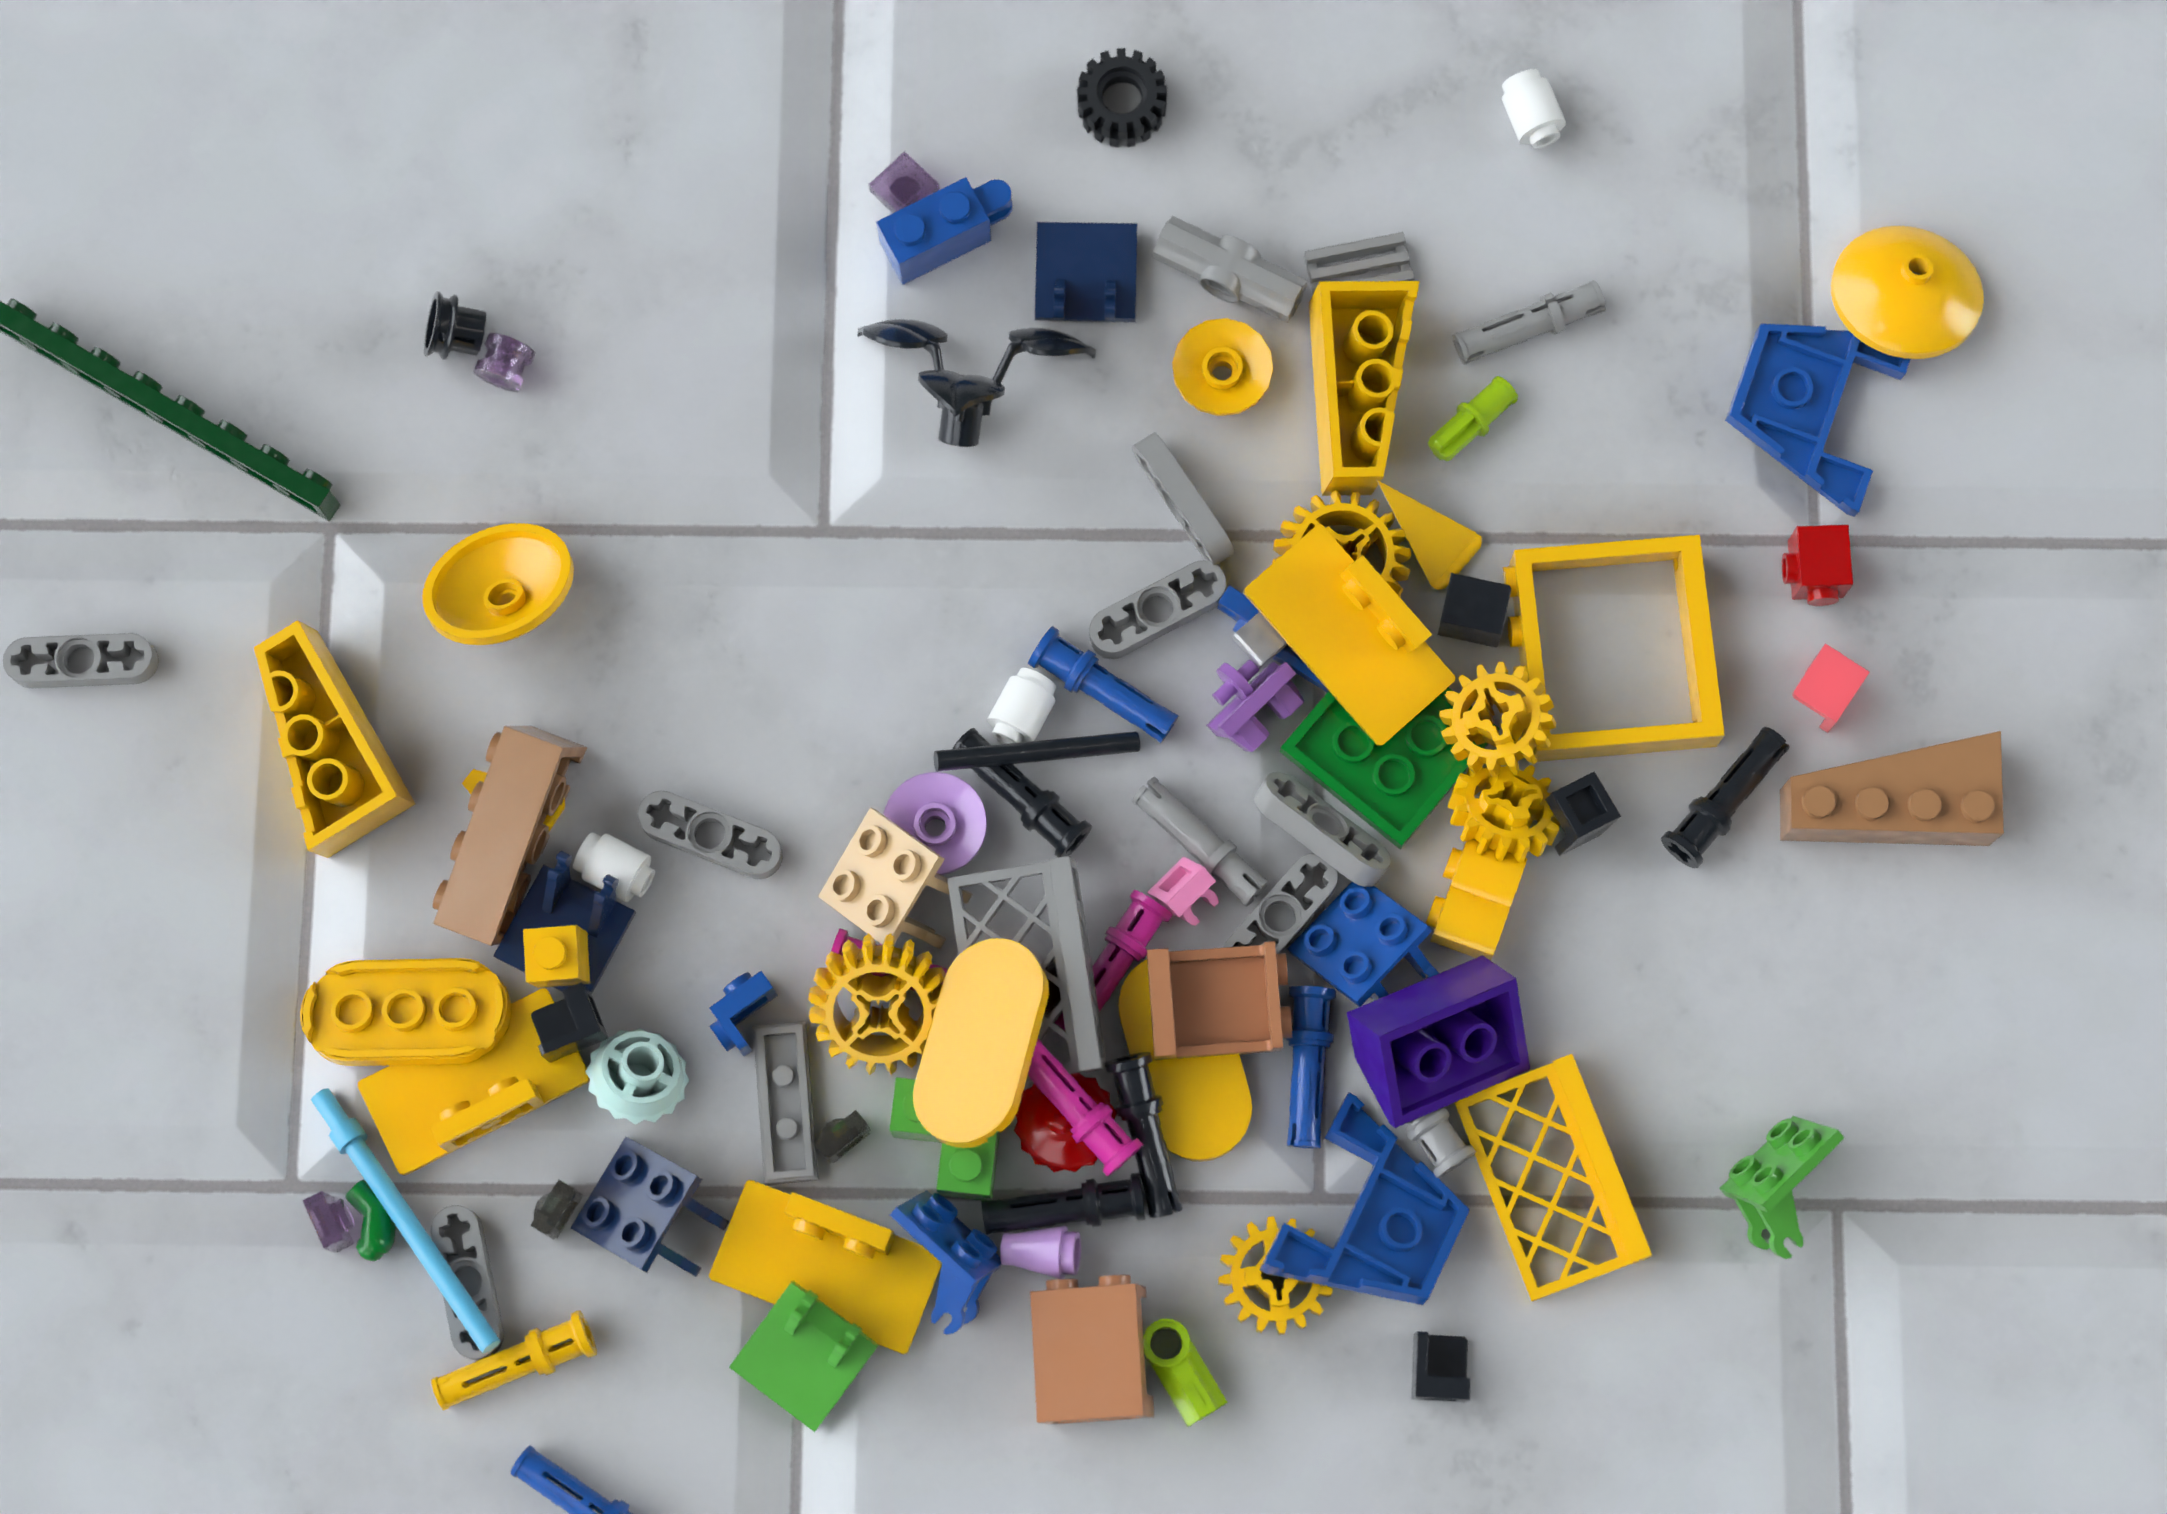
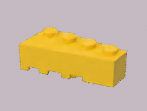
[1308,281,1420,496]
[254,620,415,858]

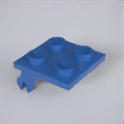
[1288,882,1439,1007]
[890,1190,1002,1335]

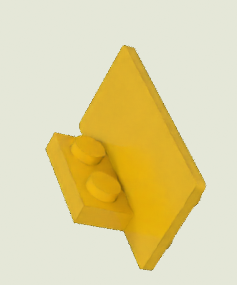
[1243,524,1456,746]
[357,988,590,1176]
[709,1180,942,1354]

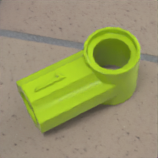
[1143,1318,1228,1427]

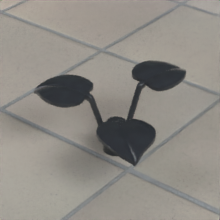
[857,319,1096,447]

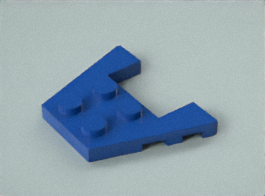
[1725,323,1911,517]
[1259,1092,1470,1305]

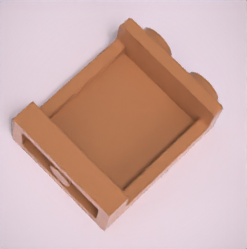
[1147,941,1292,1060]
[1030,1275,1155,1425]

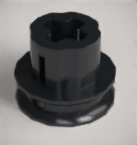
[424,291,486,360]

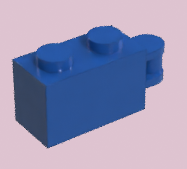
[876,177,1012,285]

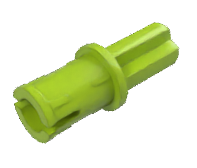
[1428,376,1518,461]

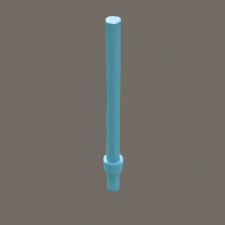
[311,1088,501,1354]

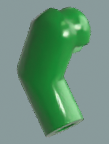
[345,1179,396,1261]

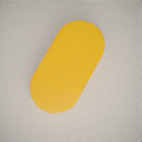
[913,938,1049,1148]
[300,958,511,1066]
[1118,959,1252,1162]

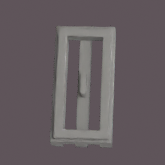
[1304,232,1414,293]

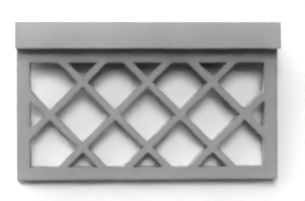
[947,856,1107,1081]

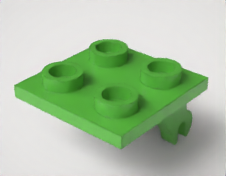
[1719,1116,1845,1259]
[729,1280,879,1432]

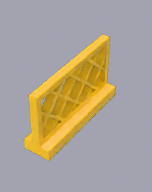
[1454,1054,1653,1302]

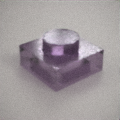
[869,151,940,213]
[302,1191,355,1253]

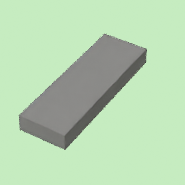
[753,1021,819,1185]

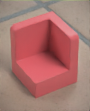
[1792,643,1870,733]

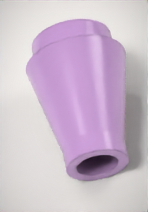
[1000,1226,1081,1279]

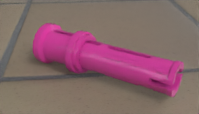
[1055,890,1173,1031]
[1028,1038,1143,1177]

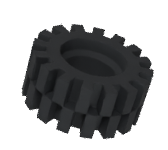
[1077,48,1167,147]

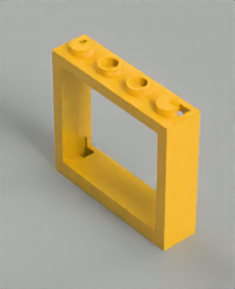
[1503,535,1725,762]

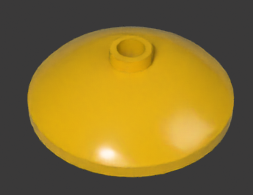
[1831,226,1984,359]
[422,523,574,645]

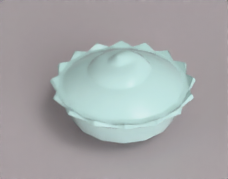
[585,1028,689,1124]

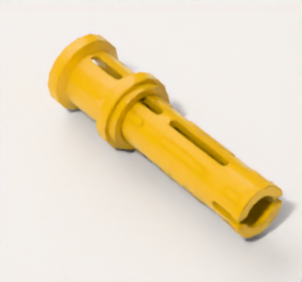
[431,1310,597,1411]

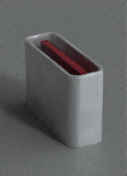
[1232,612,1288,669]

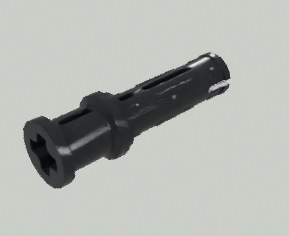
[1661,727,1790,869]
[953,728,1092,858]
[1105,1052,1183,1218]
[981,1172,1146,1235]

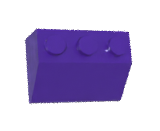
[1347,955,1530,1128]

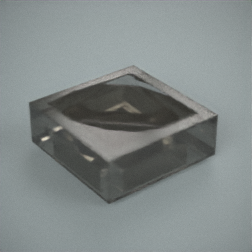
[814,1110,871,1163]
[530,1179,583,1240]

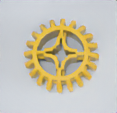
[1272,490,1411,597]
[808,933,945,1075]

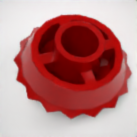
[1014,1073,1117,1173]

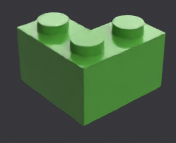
[889,1077,1000,1201]

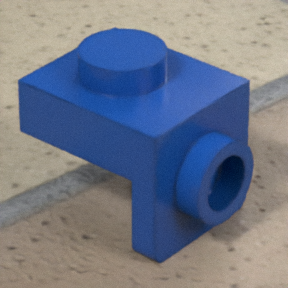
[709,971,778,1057]

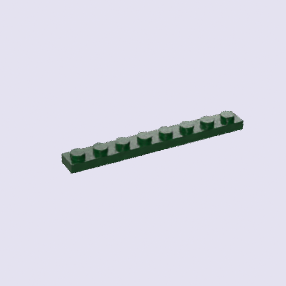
[0,298,340,522]

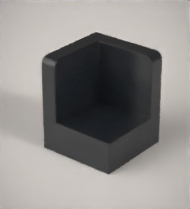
[1437,573,1511,647]
[1545,771,1621,856]
[531,982,609,1062]
[1411,1331,1471,1403]

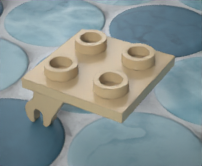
[818,807,973,949]

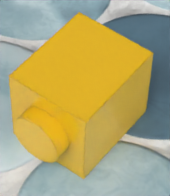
[523,925,590,988]

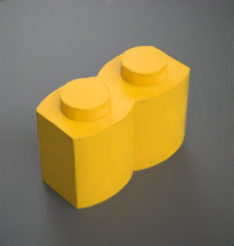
[1425,839,1527,961]

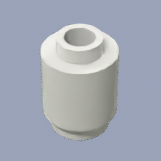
[1502,69,1566,148]
[987,668,1057,744]
[573,832,655,902]

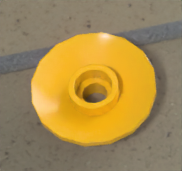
[1172,318,1273,416]

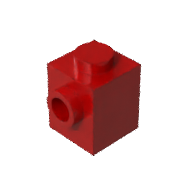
[1782,525,1853,606]

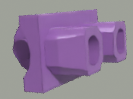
[1206,659,1305,752]

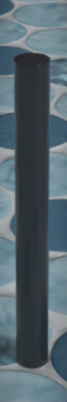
[934,731,1140,772]

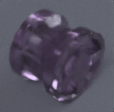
[473,333,536,392]

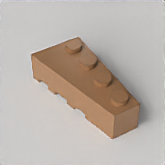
[433,726,587,946]
[1780,731,2004,846]

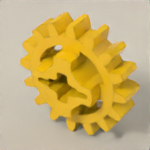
[1439,662,1556,777]
[1448,765,1560,863]
[1218,1216,1333,1335]

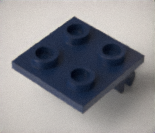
[1035,222,1137,322]
[493,851,636,993]
[571,1136,730,1277]

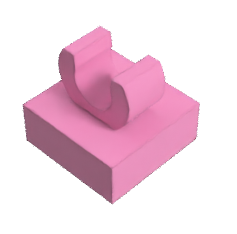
[1147,857,1219,926]

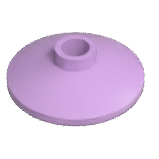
[883,772,987,875]

